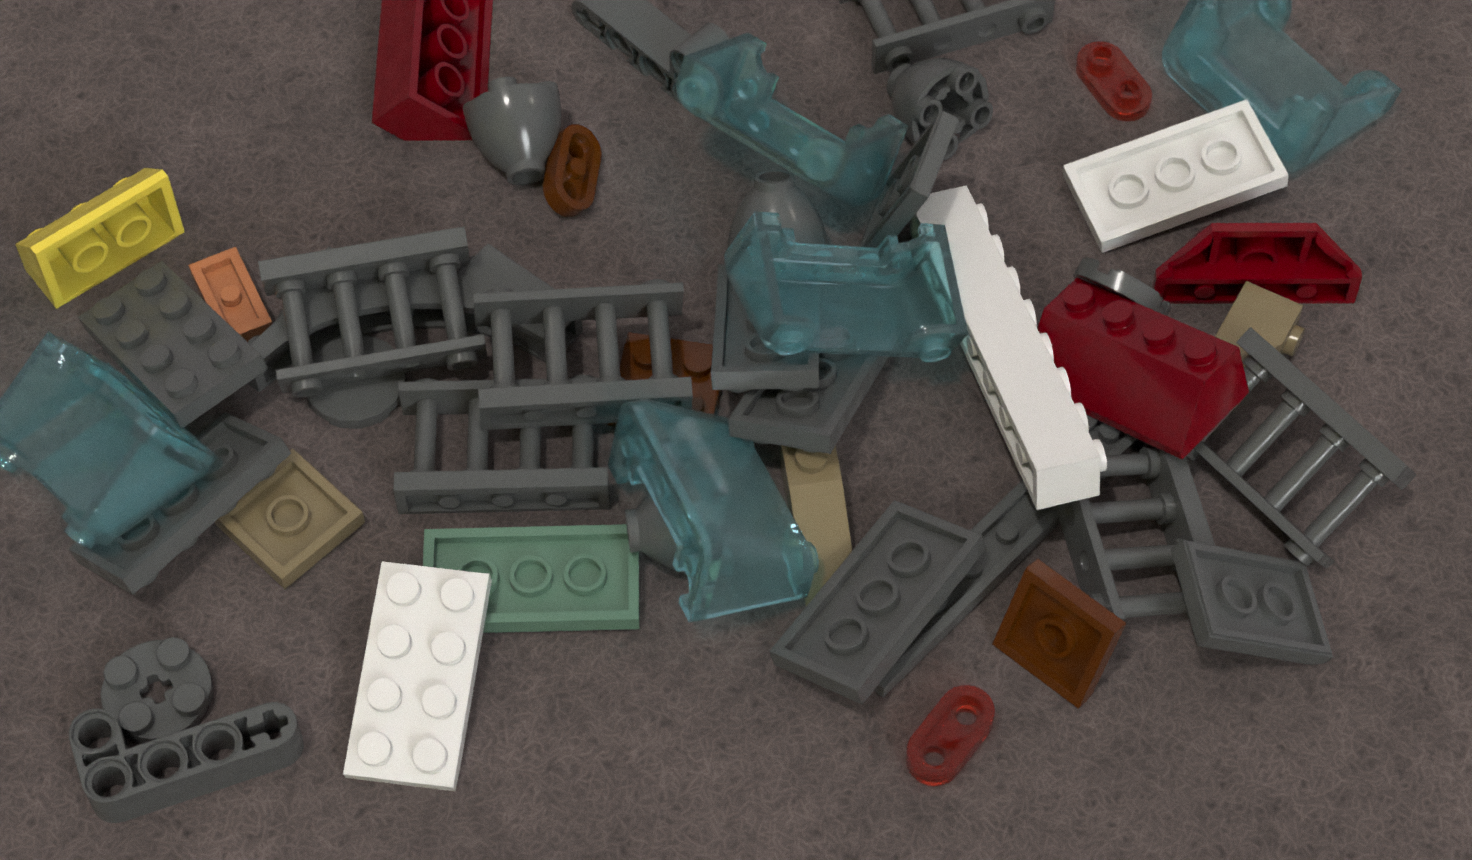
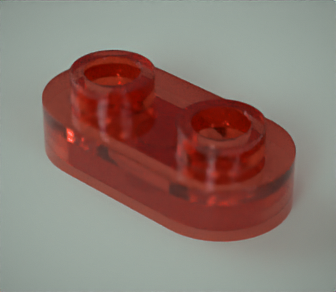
[1076,41,1152,121]
[906,685,995,786]

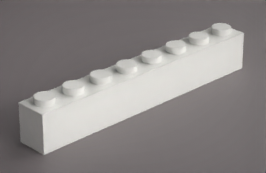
[910,185,1107,510]

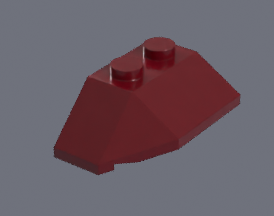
[1152,223,1362,304]

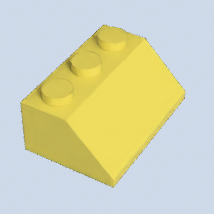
[15,168,185,309]

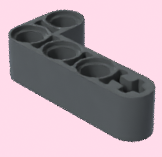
[571,0,736,117]
[69,702,304,823]

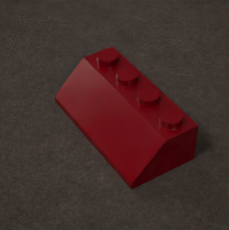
[372,0,493,141]
[1037,277,1249,460]

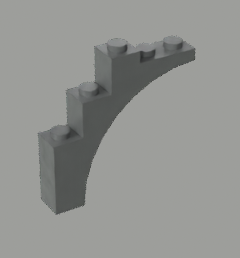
[247,244,583,392]

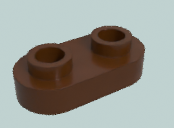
[543,124,602,217]

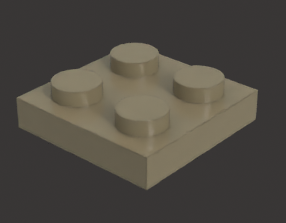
[215,448,365,589]

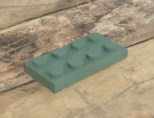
[423,524,640,633]

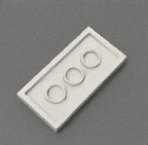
[1063,99,1289,253]
[343,561,492,791]

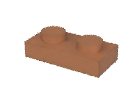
[188,247,273,342]

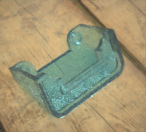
[1162,0,1402,174]
[676,32,909,206]
[724,211,968,362]
[0,331,217,549]
[608,399,819,623]

